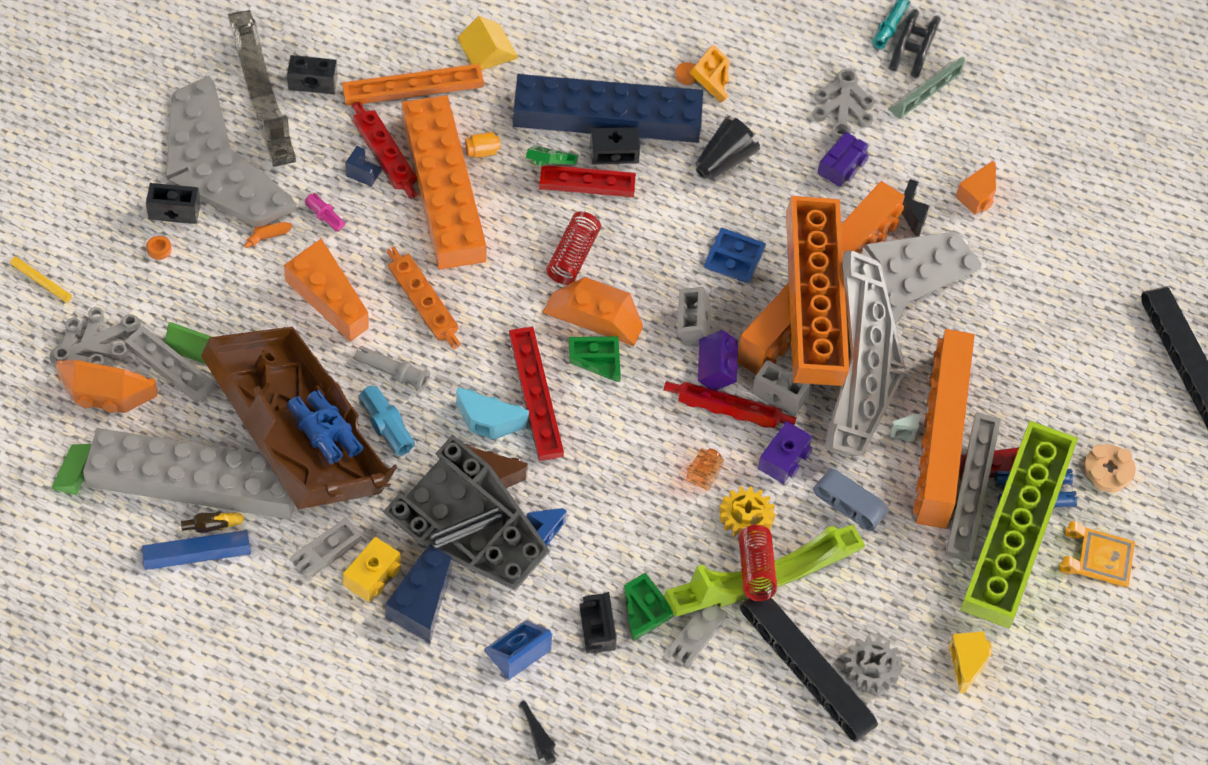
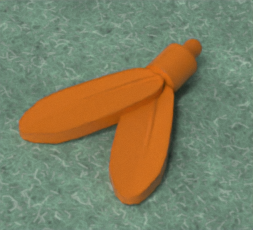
[244,222,292,248]

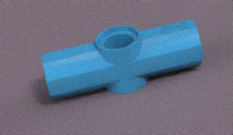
[358,385,415,456]

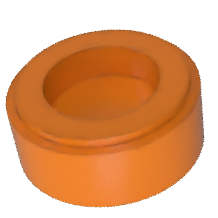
[675,62,697,85]
[146,236,172,260]

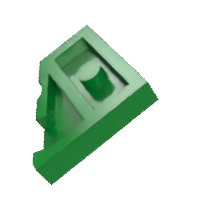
[526,145,579,166]
[568,336,621,382]
[623,572,675,641]

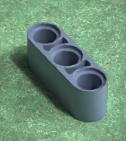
[813,469,889,531]

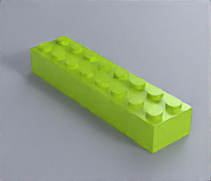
[960,420,1078,629]

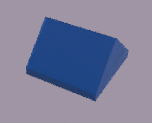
[483,620,552,680]

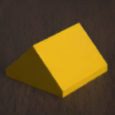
[457,15,518,70]

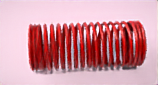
[546,211,601,285]
[738,525,777,601]

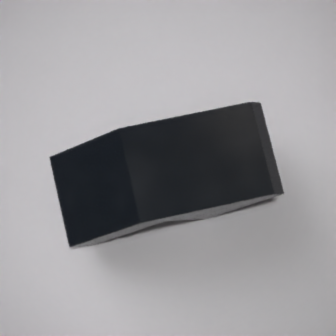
[902,179,930,236]

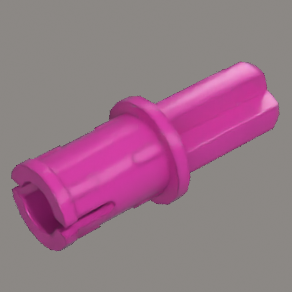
[305,193,345,232]

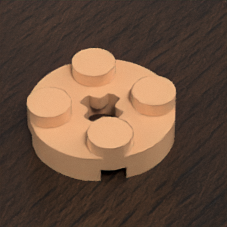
[1084,444,1136,492]

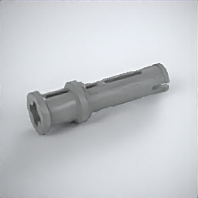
[355,346,430,391]

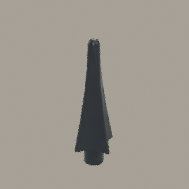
[521,700,557,765]

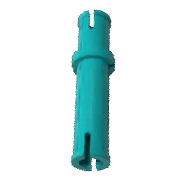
[872,0,911,49]

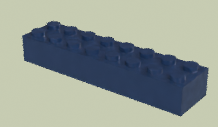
[513,74,703,143]

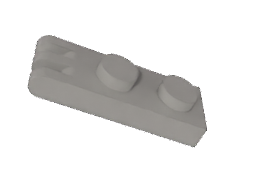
[290,518,362,579]
[666,605,727,668]

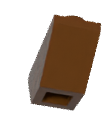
[465,444,528,488]

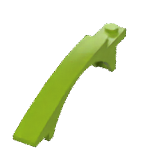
[664,524,865,617]

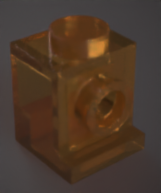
[686,448,724,492]

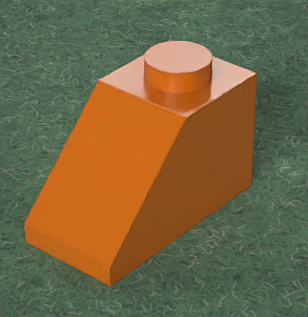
[956,160,996,215]

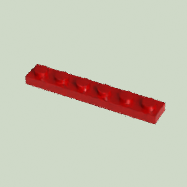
[509,326,564,461]

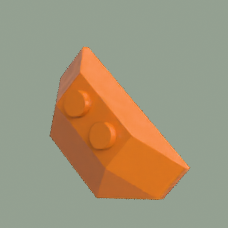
[543,277,643,346]
[56,360,158,413]

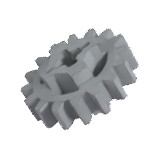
[844,636,903,693]

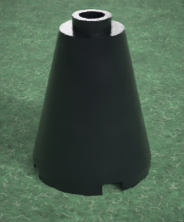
[696,116,760,179]

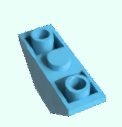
[456,387,529,440]

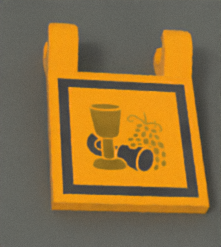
[1059,521,1135,587]

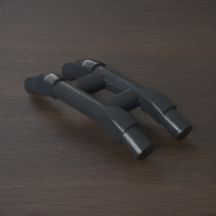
[888,9,941,78]

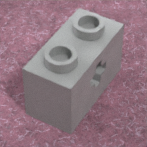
[677,287,711,346]
[752,360,811,416]

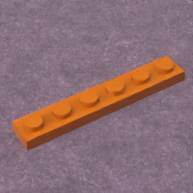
[342,64,484,106]

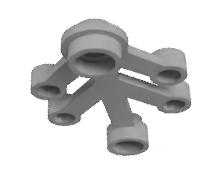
[812,68,875,142]
[49,307,141,367]

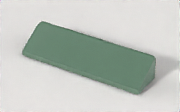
[888,56,965,119]

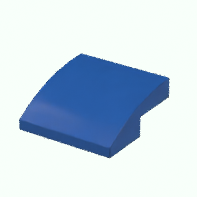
[704,227,766,284]

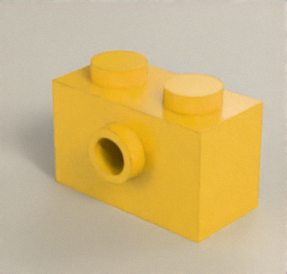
[343,537,402,603]

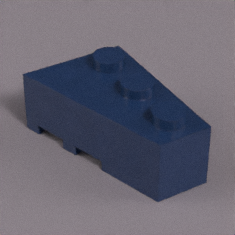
[385,544,452,643]

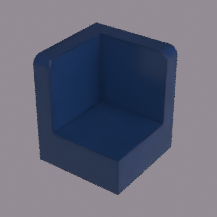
[345,146,382,187]

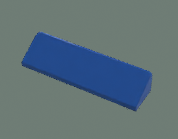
[142,530,251,570]

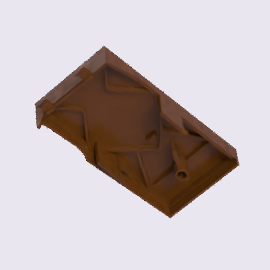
[200,326,397,510]

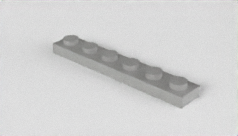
[945,412,1001,561]

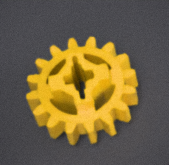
[719,486,776,539]

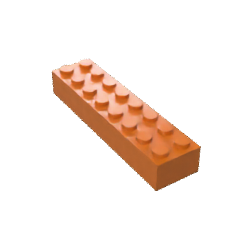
[401,95,487,270]
[786,196,849,386]
[913,329,975,529]

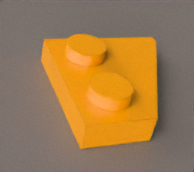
[689,44,729,103]

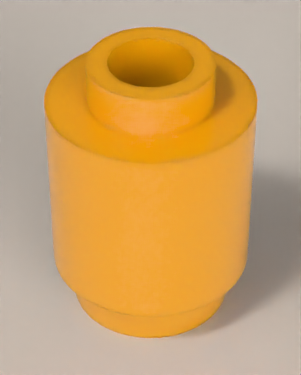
[465,132,501,158]

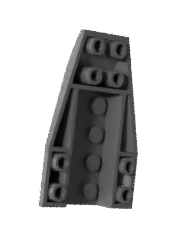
[383,434,550,591]

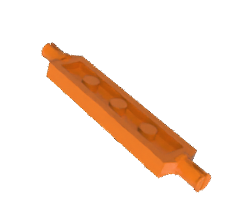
[387,246,461,349]

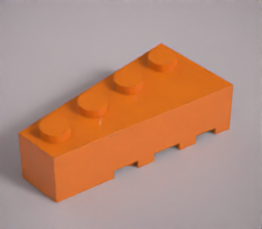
[284,238,369,342]

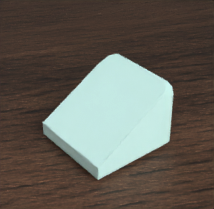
[889,414,920,442]

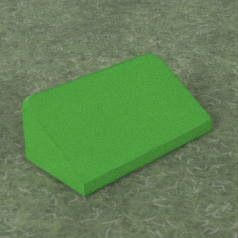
[165,322,211,364]
[52,443,92,496]

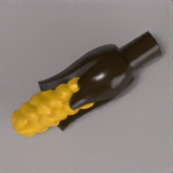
[181,511,244,533]

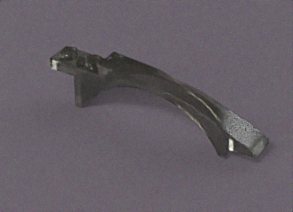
[227,9,296,167]

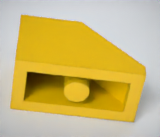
[949,631,992,693]

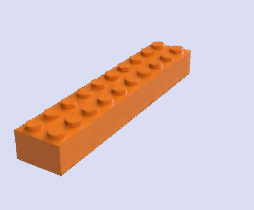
[737,181,905,375]

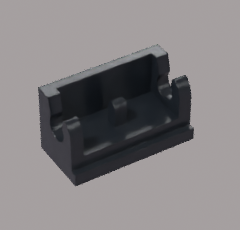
[579,592,617,654]

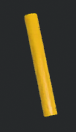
[10,256,72,303]

